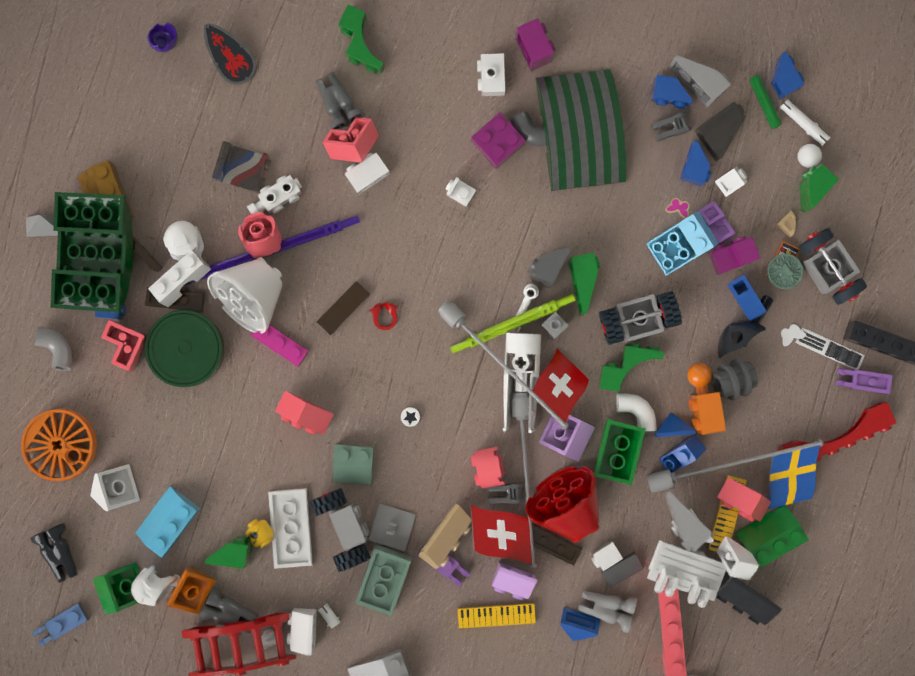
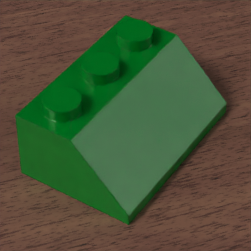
[592,419,646,485]
[734,505,809,569]

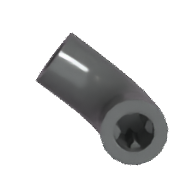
[511,112,546,146]

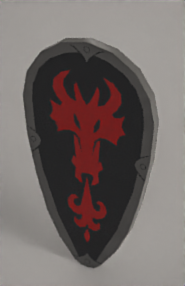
[203,23,256,85]

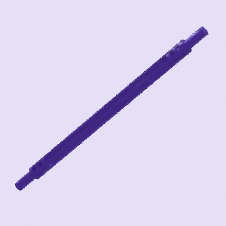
[182,215,360,287]

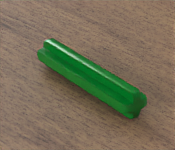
[749,75,782,129]

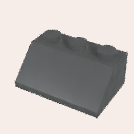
[528,247,571,288]

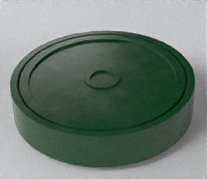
[145,310,225,387]

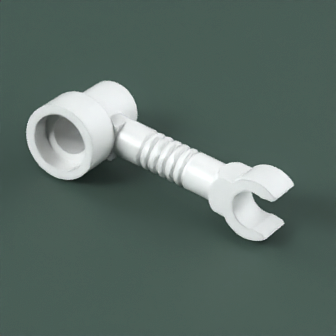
[516,283,539,333]

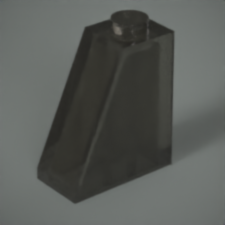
[694,101,746,162]

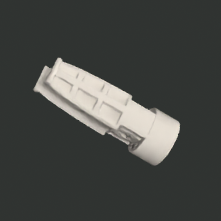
[503,333,541,433]

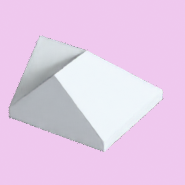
[90,464,140,511]

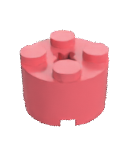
[238,212,282,259]
[471,446,506,489]

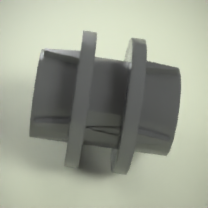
[711,359,758,401]

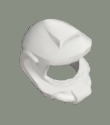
[163,221,204,261]
[131,565,180,606]

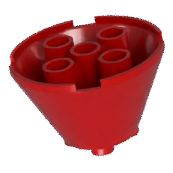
[526,466,600,543]

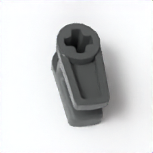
[651,112,691,142]
[487,483,524,504]

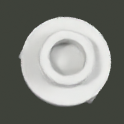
[261,629,276,649]

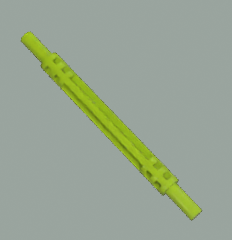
[450,294,576,354]

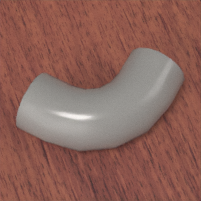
[34,327,72,371]

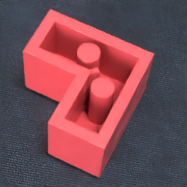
[322,117,379,163]
[101,320,147,371]
[275,391,334,435]
[717,477,771,522]

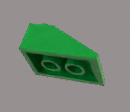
[568,252,600,316]

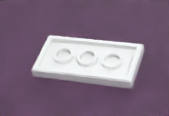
[268,488,313,569]

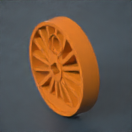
[21,408,97,481]

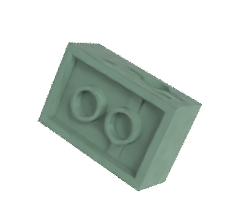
[355,544,412,616]

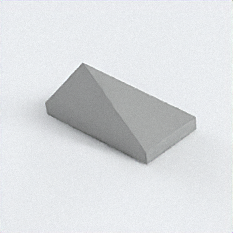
[26,215,58,237]

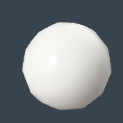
[798,144,822,168]

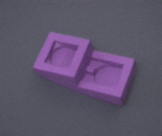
[698,201,736,245]

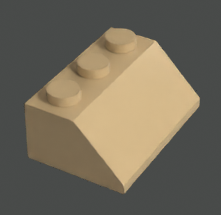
[417,504,472,569]

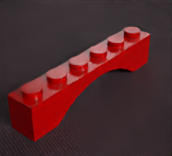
[777,402,896,462]

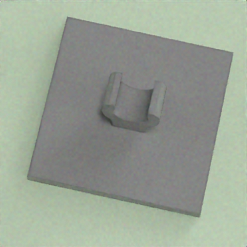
[369,503,416,551]

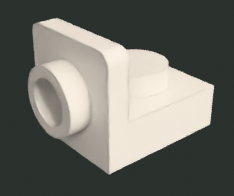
[715,167,748,197]
[446,177,476,207]

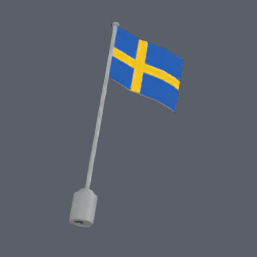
[647,439,823,509]

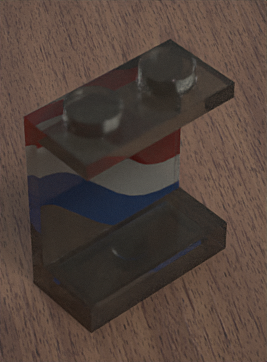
[212,141,271,193]

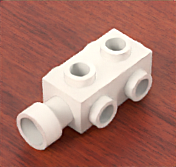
[247,175,302,214]

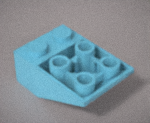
[646,211,719,276]

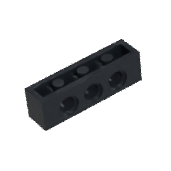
[843,320,915,365]

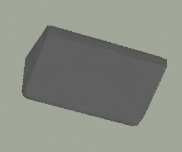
[601,552,644,588]

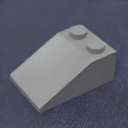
[668,55,731,108]
[665,491,713,552]
[347,648,412,676]

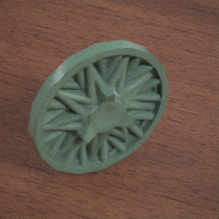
[767,254,803,290]

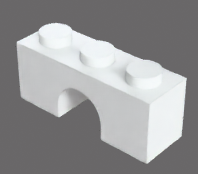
[148,250,211,307]

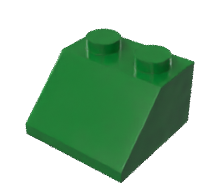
[799,164,839,213]
[205,536,252,569]
[93,562,140,615]

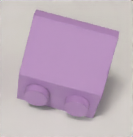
[539,415,595,462]
[491,562,537,600]

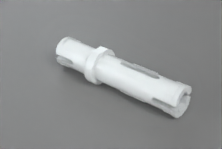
[780,99,831,146]

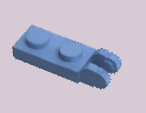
[32,603,89,646]

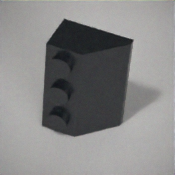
[716,572,782,625]

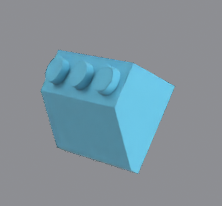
[135,486,201,558]

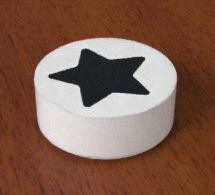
[401,407,420,427]

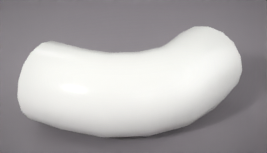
[616,393,657,432]

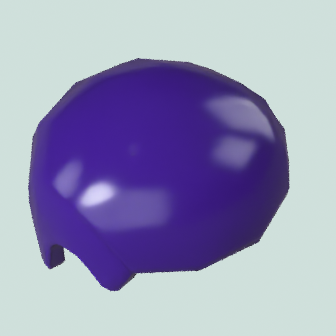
[147,22,177,52]

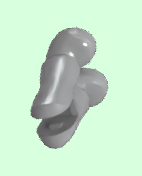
[578,591,637,633]

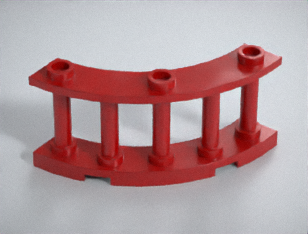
[181,612,296,676]

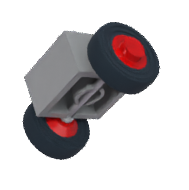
[799,228,867,305]

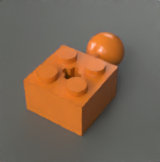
[687,363,726,434]

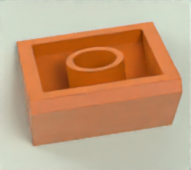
[167,566,216,614]

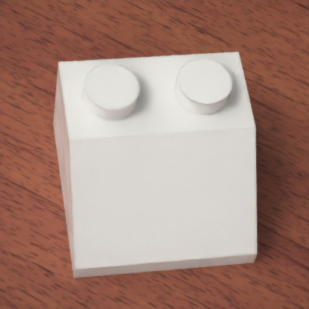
[287,608,317,655]

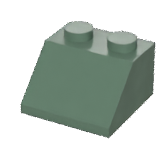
[333,444,375,485]

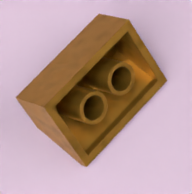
[77,160,134,218]

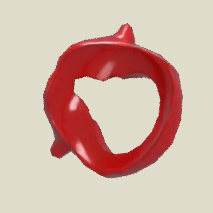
[369,302,399,330]

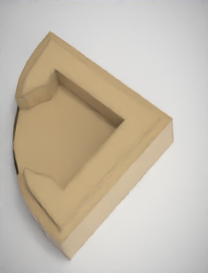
[777,210,796,238]

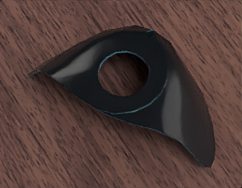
[718,320,766,359]

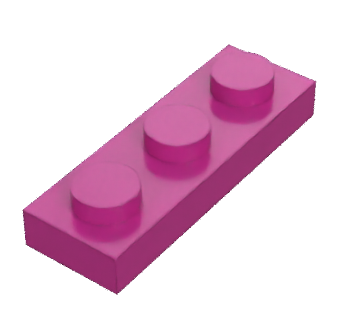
[250,325,309,367]

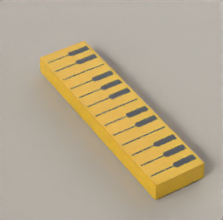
[708,475,747,552]
[458,603,536,628]

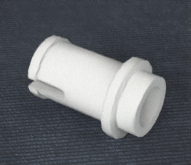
[318,603,340,629]

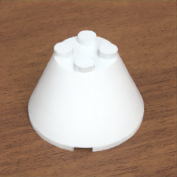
[207,257,282,334]

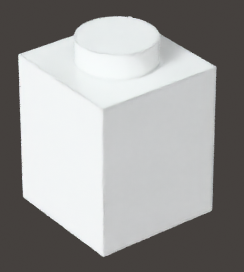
[591,540,623,571]

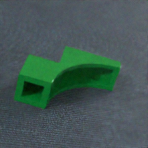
[338,4,384,74]
[598,343,664,392]

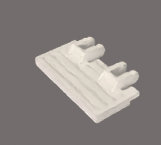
[647,540,726,608]

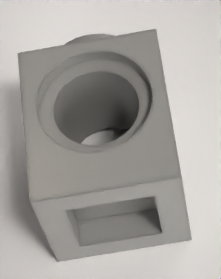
[540,312,569,339]

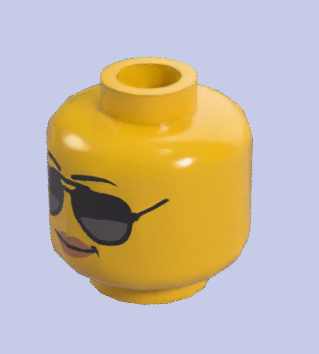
[245,519,274,548]

